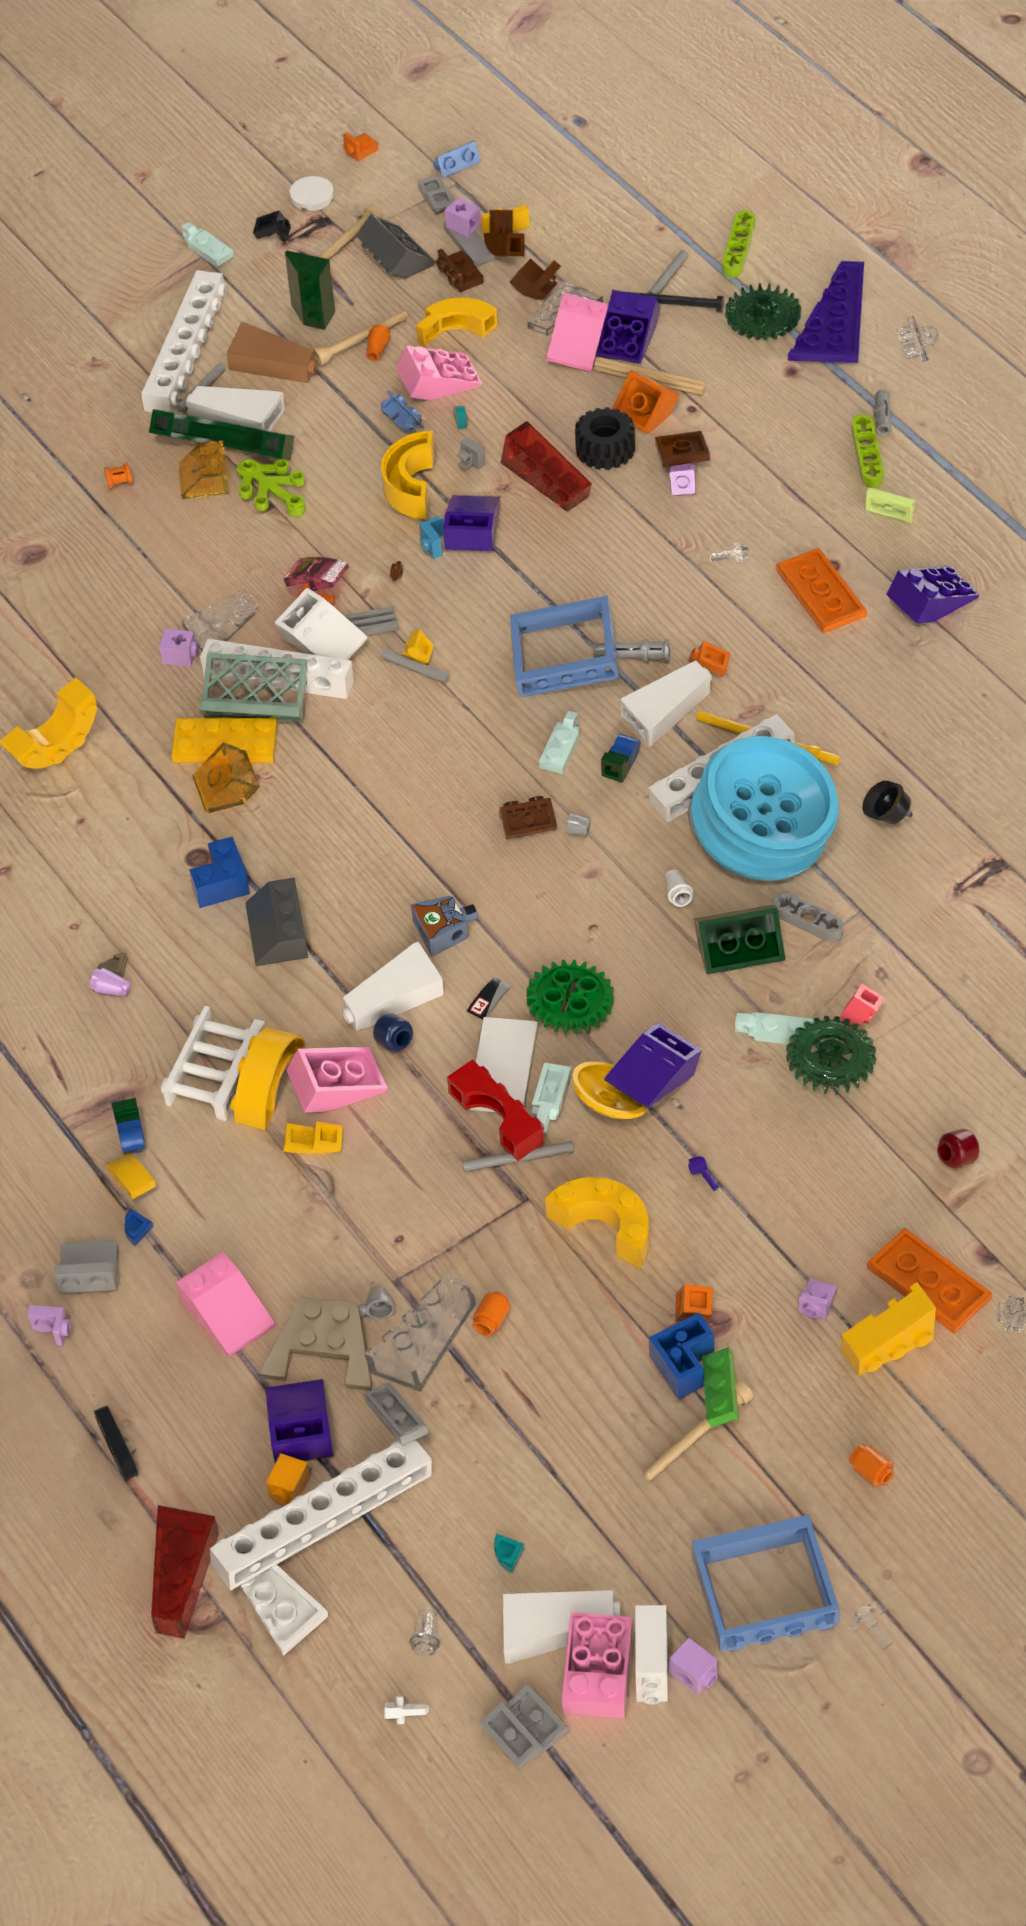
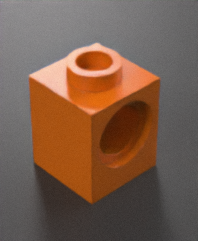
[675,1284,713,1322]

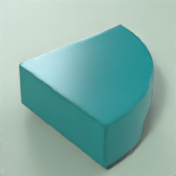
[453,405,467,430]
[494,1534,525,1573]

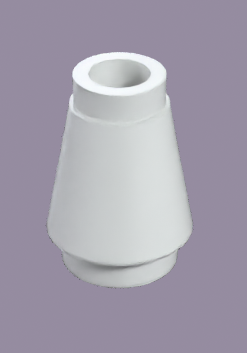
[665,869,693,907]

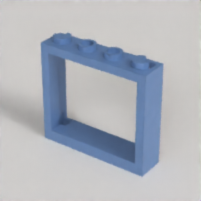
[510,596,619,697]
[692,1515,839,1651]

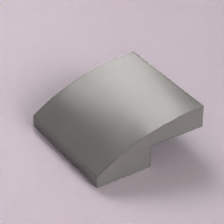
[479,1683,570,1768]

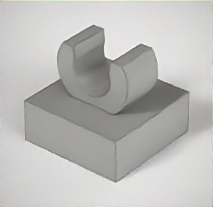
[457,437,485,470]

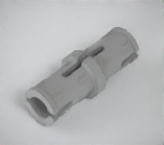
[873,390,893,435]

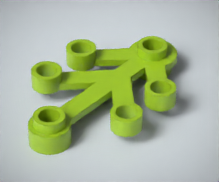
[237,459,306,517]

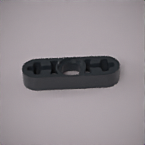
[93,1405,138,1481]

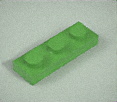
[702,1347,739,1428]

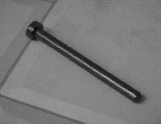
[623,291,724,312]

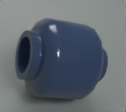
[373,1013,413,1052]

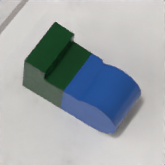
[601,734,641,783]
[111,1098,145,1154]

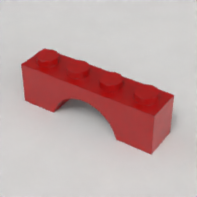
[447,1059,544,1161]

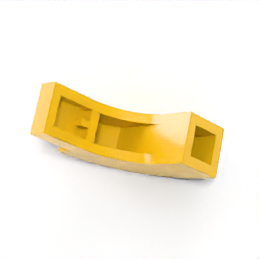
[416,297,498,347]

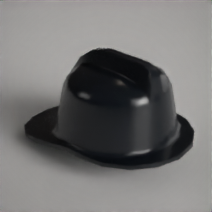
[862,780,913,824]

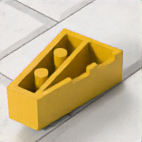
[841,1282,936,1376]

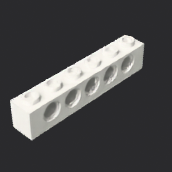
[200,639,354,699]
[648,714,795,823]

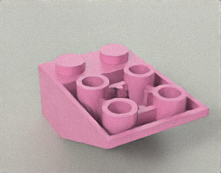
[396,346,482,400]
[562,1612,632,1719]

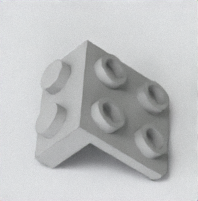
[54,1240,118,1293]

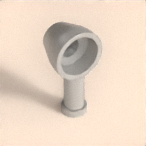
[358,1287,395,1320]

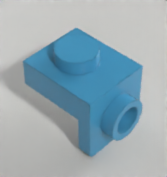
[419,516,443,559]

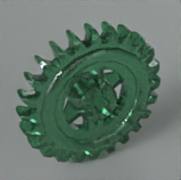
[725,283,801,340]
[786,1016,877,1095]

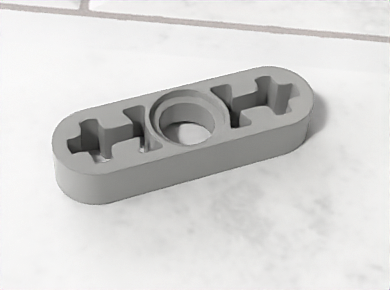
[774,893,844,942]

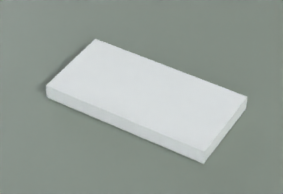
[469,1017,538,1112]

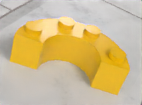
[381,431,435,519]
[0,677,97,769]
[230,1027,306,1131]
[545,1177,650,1269]

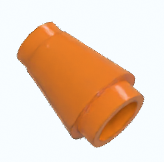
[366,325,391,360]

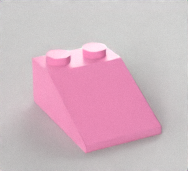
[546,292,608,372]
[286,1047,388,1113]
[176,1252,276,1357]

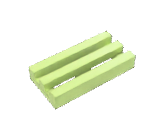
[865,487,915,523]

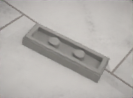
[443,222,494,267]
[363,1383,428,1446]

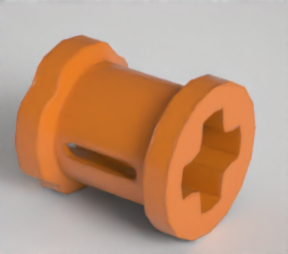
[104,462,133,489]

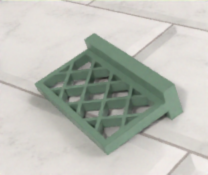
[199,653,307,722]

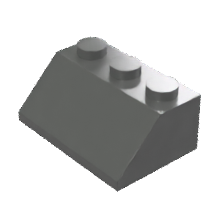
[356,214,436,278]
[245,877,308,966]

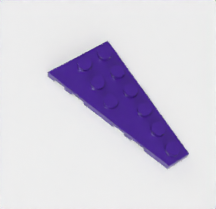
[788,261,864,363]

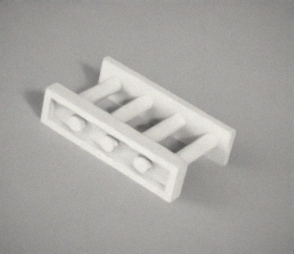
[161,1006,266,1121]

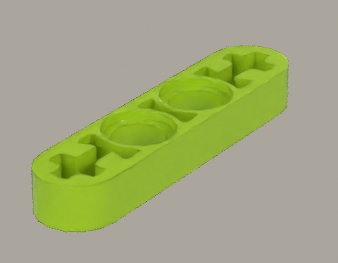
[722,210,755,277]
[852,414,884,488]

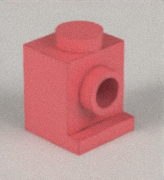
[839,983,884,1030]

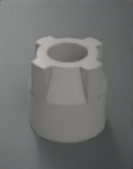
[566,813,591,837]

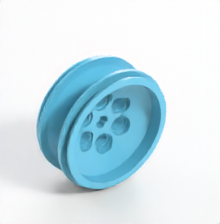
[691,736,839,881]

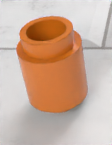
[472,1292,511,1336]
[849,1444,894,1487]

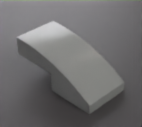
[418,175,454,212]

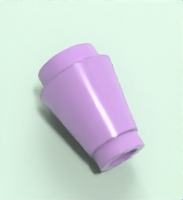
[89,967,131,997]

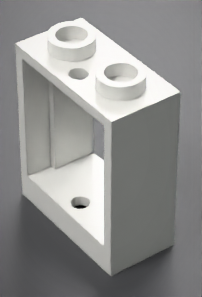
[635,1605,668,1704]

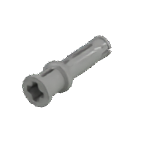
[593,639,670,662]

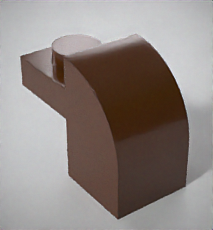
[484,210,525,256]
[509,258,561,300]

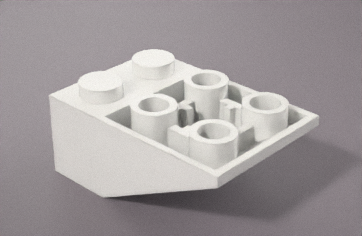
[274,588,368,660]

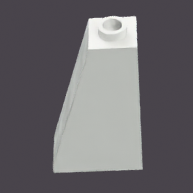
[186,386,285,431]
[620,660,712,747]
[342,942,444,1032]
[503,1590,620,1664]

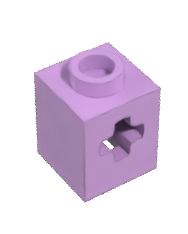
[445,197,481,237]
[159,629,199,666]
[669,1638,718,1695]

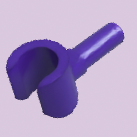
[688,1156,719,1191]

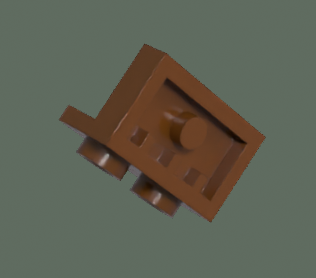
[436,249,484,292]
[499,796,557,839]

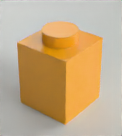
[266,1453,310,1505]

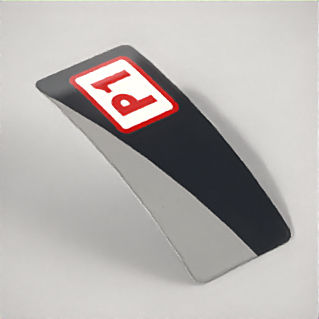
[467,977,512,1020]

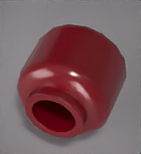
[937,1129,979,1168]

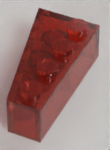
[500,421,592,512]
[151,1505,219,1639]

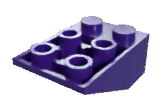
[596,290,661,364]
[443,495,500,551]
[886,566,979,624]
[604,1023,702,1108]
[265,1379,333,1463]

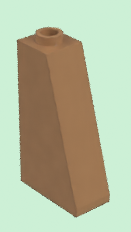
[227,322,317,383]

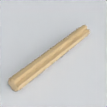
[594,357,706,395]

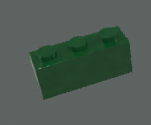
[285,250,335,330]
[694,905,786,974]

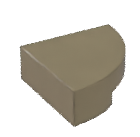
[97,953,128,978]

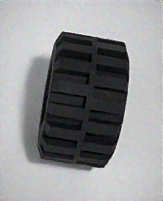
[575,407,635,470]

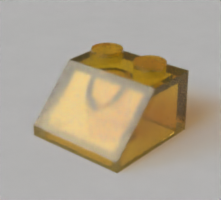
[179,440,229,499]
[192,742,260,813]

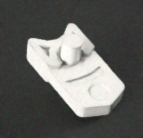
[384,1696,430,1724]

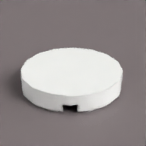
[289,176,334,211]

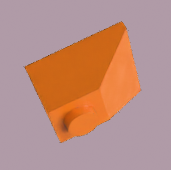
[612,370,680,434]

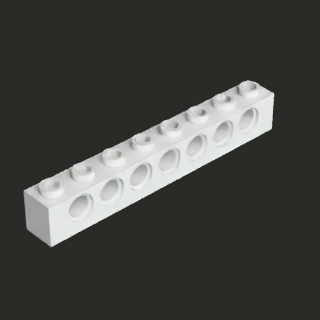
[141,270,227,412]
[210,1440,432,1591]

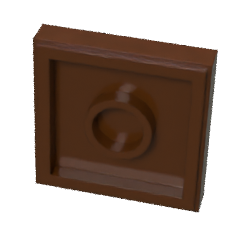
[655,431,710,467]

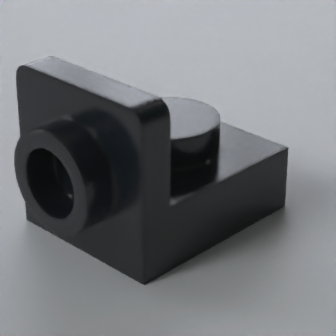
[253,210,291,241]

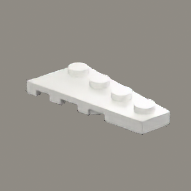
[240,1552,328,1656]

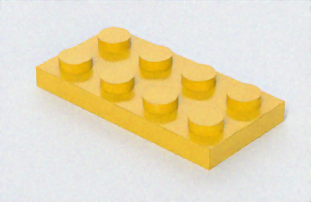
[171,718,278,763]

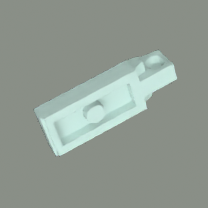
[181,222,234,268]
[538,711,580,774]
[735,1012,812,1047]
[532,1063,571,1133]

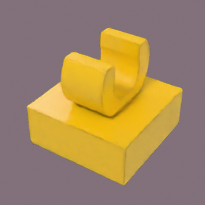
[402,629,434,664]

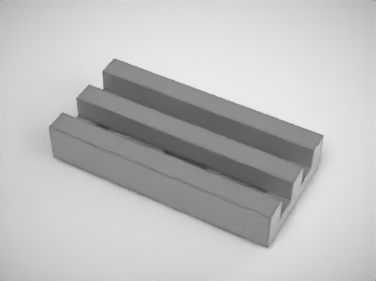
[345,606,399,636]

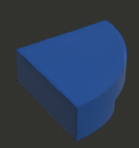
[124,1208,153,1246]

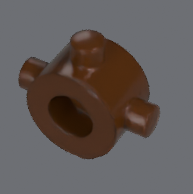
[390,561,403,581]

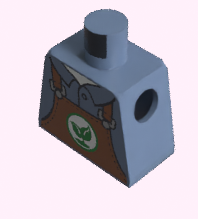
[411,896,478,957]

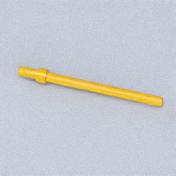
[696,710,840,766]

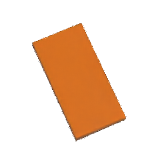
[776,548,867,633]
[867,1228,992,1334]

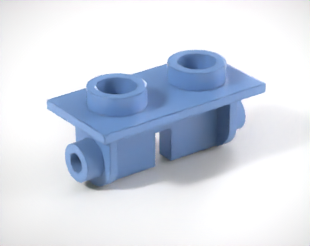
[433,140,481,178]
[381,390,424,433]

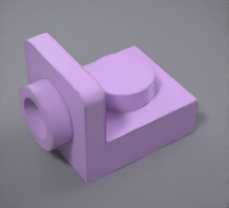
[670,463,696,495]
[798,1278,837,1320]
[28,1305,71,1346]

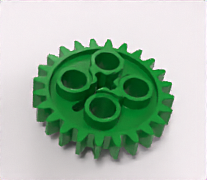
[526,959,614,1034]

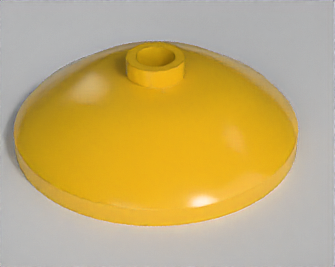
[571,1061,648,1120]

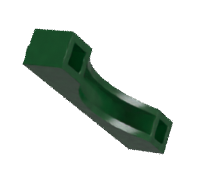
[149,409,295,459]

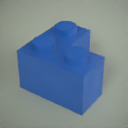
[189,836,250,908]
[649,1313,714,1399]

